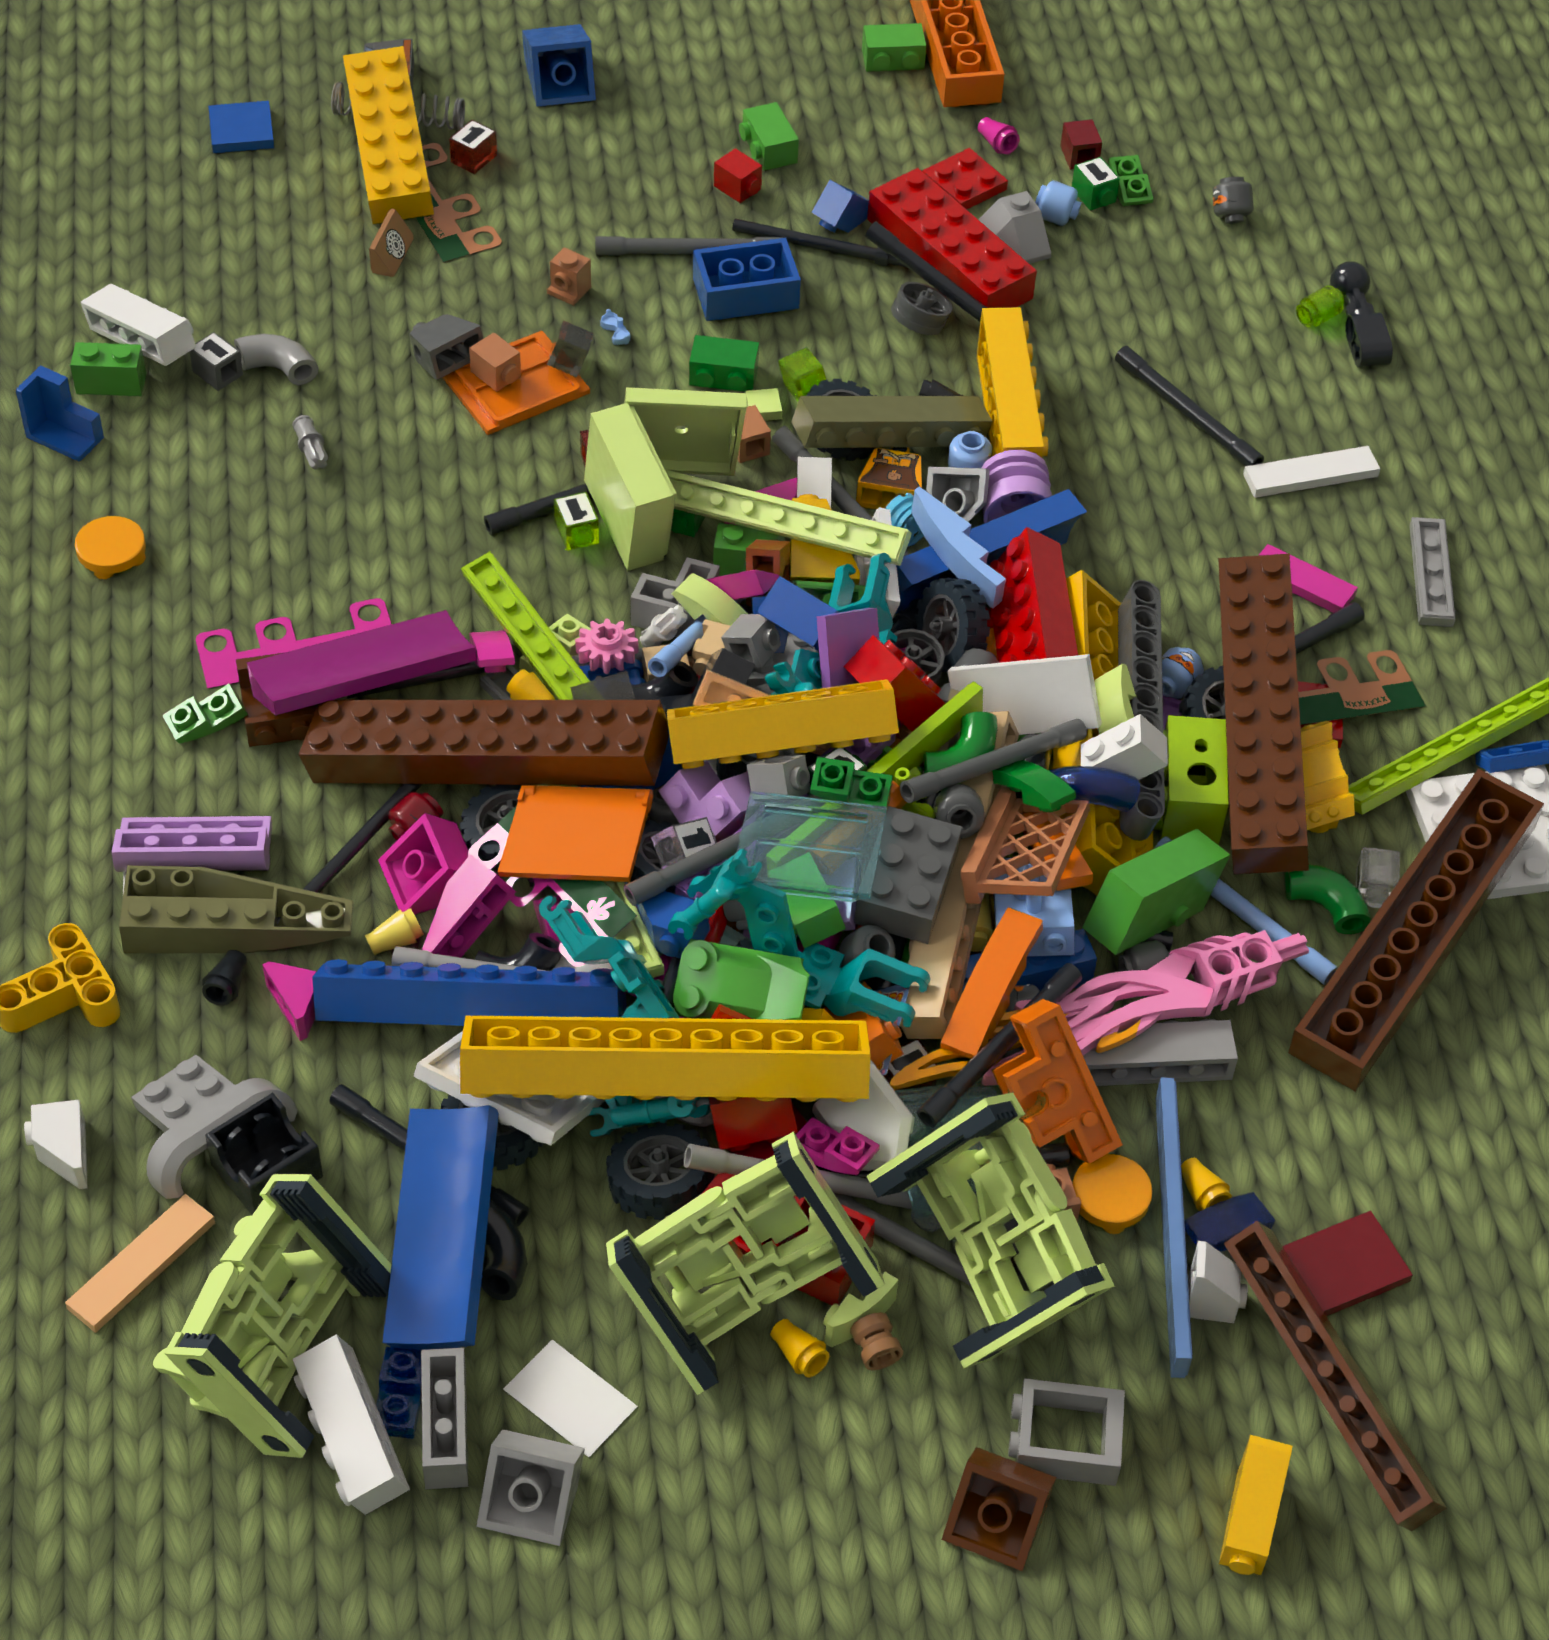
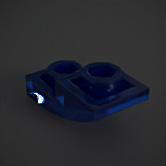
[1184,1192,1276,1251]
[376,1347,422,1439]

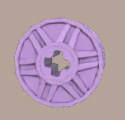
[981,450,1052,523]

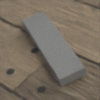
[1410,517,1455,627]

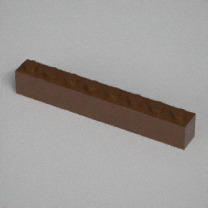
[1224,1221,1447,1531]

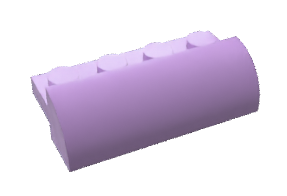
[112,816,272,872]

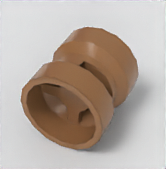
[850,1312,903,1370]

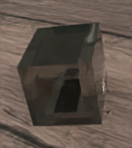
[547,321,593,377]

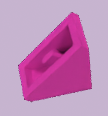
[262,961,316,1041]

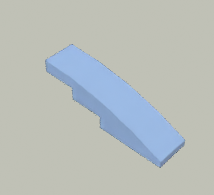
[911,486,1006,609]

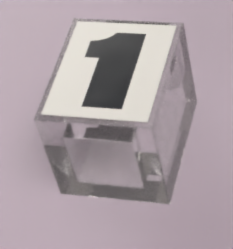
[651,817,716,869]
[1356,847,1400,908]

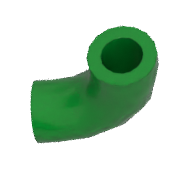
[924,712,998,785]
[1284,864,1371,934]

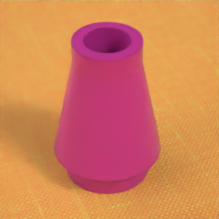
[977,117,1020,154]

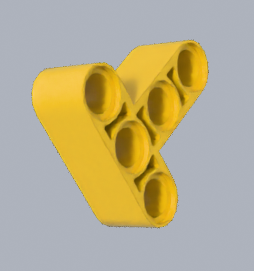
[0,923,121,1033]

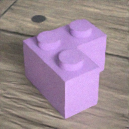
[658,761,769,843]

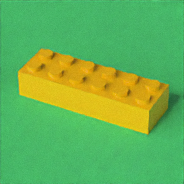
[343,46,434,224]
[977,307,1048,458]
[667,679,899,769]

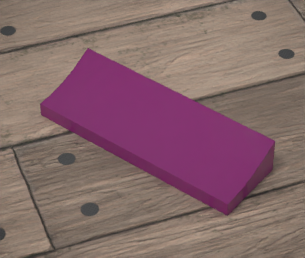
[247,610,477,715]

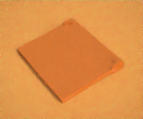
[497,785,653,882]

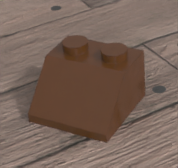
[941,1447,1057,1571]

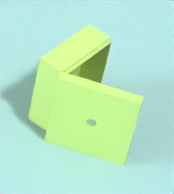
[584,387,747,571]

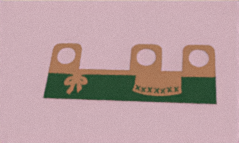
[415,143,502,262]
[1298,650,1426,725]

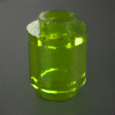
[1296,285,1344,327]

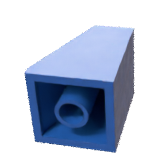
[522,24,596,107]

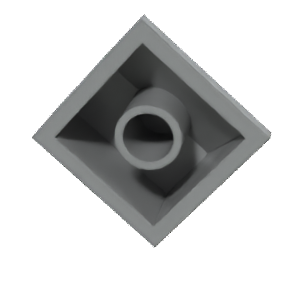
[476,1430,585,1546]

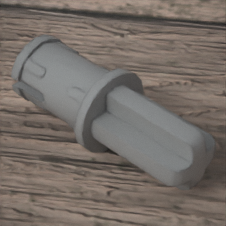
[292,415,328,470]

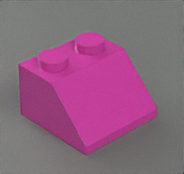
[378,813,469,915]

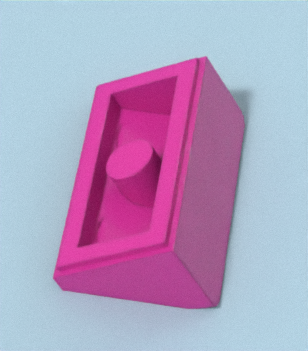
[706,570,779,600]

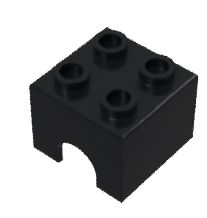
[205,1092,323,1215]

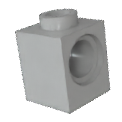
[747,755,810,801]

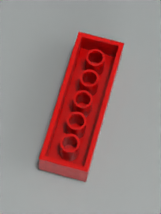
[867,168,1037,308]
[989,527,1078,663]

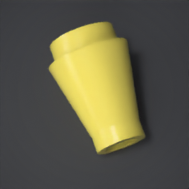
[364,908,424,956]

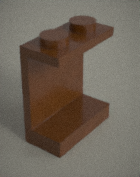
[236,653,316,747]

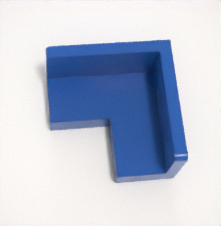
[16,365,104,461]
[758,576,839,653]

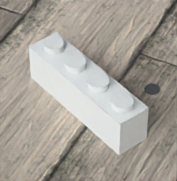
[80,284,196,366]
[293,1334,410,1515]

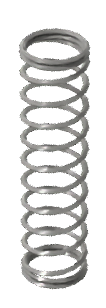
[331,82,465,131]

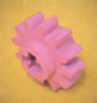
[575,618,638,674]

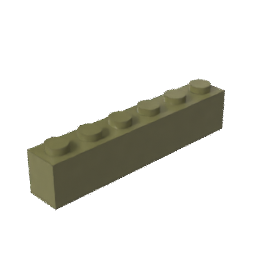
[791,396,993,448]

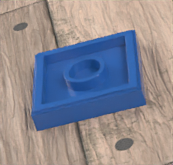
[208,101,274,153]

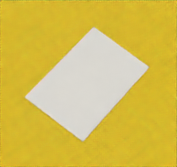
[503,1340,638,1457]

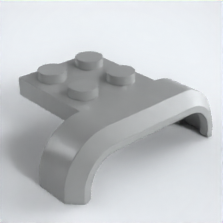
[131,1055,298,1199]

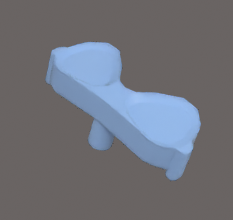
[600,309,631,345]

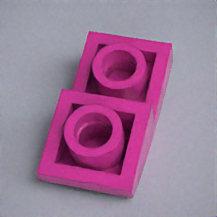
[469,630,515,673]
[796,1117,880,1175]

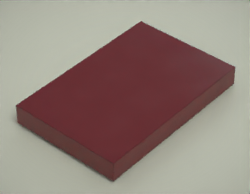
[1282,1210,1413,1316]

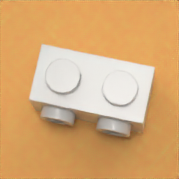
[1081,714,1168,795]

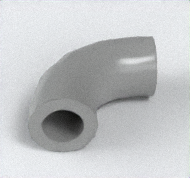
[234,333,319,385]

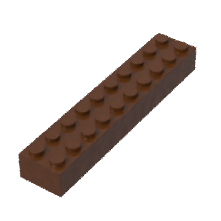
[1218,553,1309,874]
[298,700,670,786]
[1288,769,1544,1092]

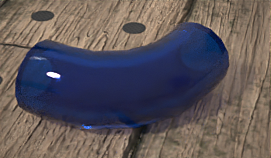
[1049,766,1140,812]

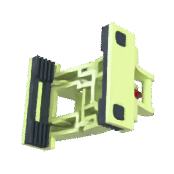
[867,1093,1114,1369]
[606,1132,885,1395]
[153,1174,392,1458]

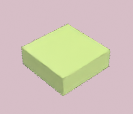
[745,388,782,421]

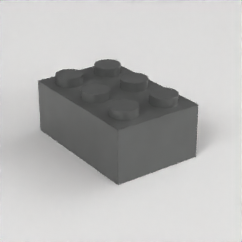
[854,806,962,944]

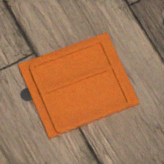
[442,330,590,435]

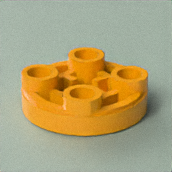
[75,516,146,579]
[1073,1154,1152,1234]

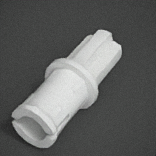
[640,605,687,647]

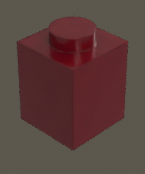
[1060,119,1102,170]

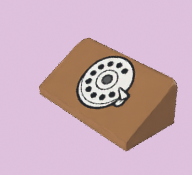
[369,208,414,277]

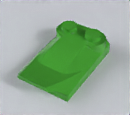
[673,939,810,1020]

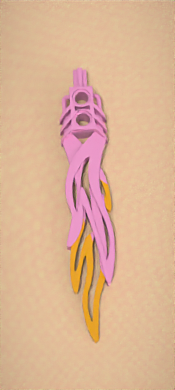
[889,930,1309,1091]

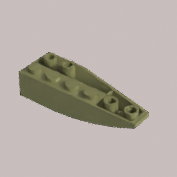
[119,865,353,953]

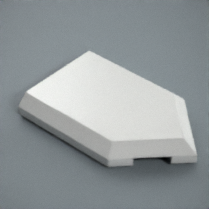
[812,1060,915,1171]

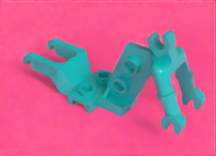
[765,553,897,695]
[668,849,931,1027]
[539,896,711,1137]

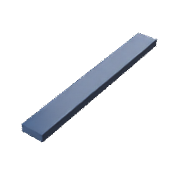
[1155,1077,1192,1378]

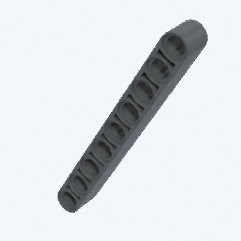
[1118,580,1165,841]

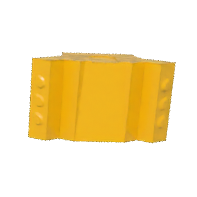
[1301,721,1355,833]

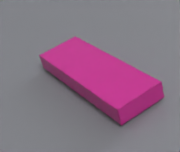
[1259,544,1358,613]

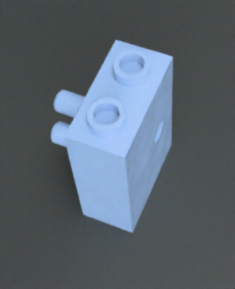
[993,857,1074,956]

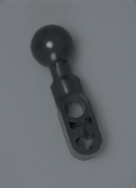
[1330,261,1393,367]

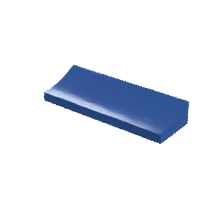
[895,489,1087,614]
[382,1105,499,1355]

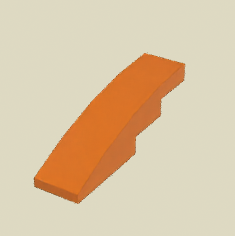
[940,907,1043,1059]

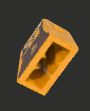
[856,447,922,509]

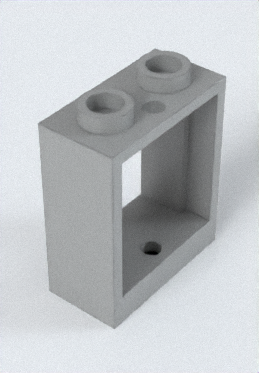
[1008,1378,1125,1486]

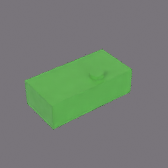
[1082,829,1230,955]

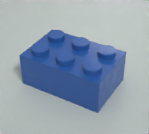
[693,238,801,321]

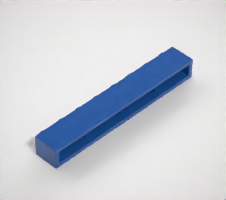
[312,959,627,1026]

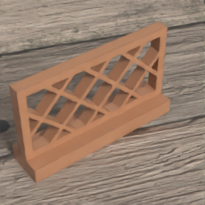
[960,787,1090,904]

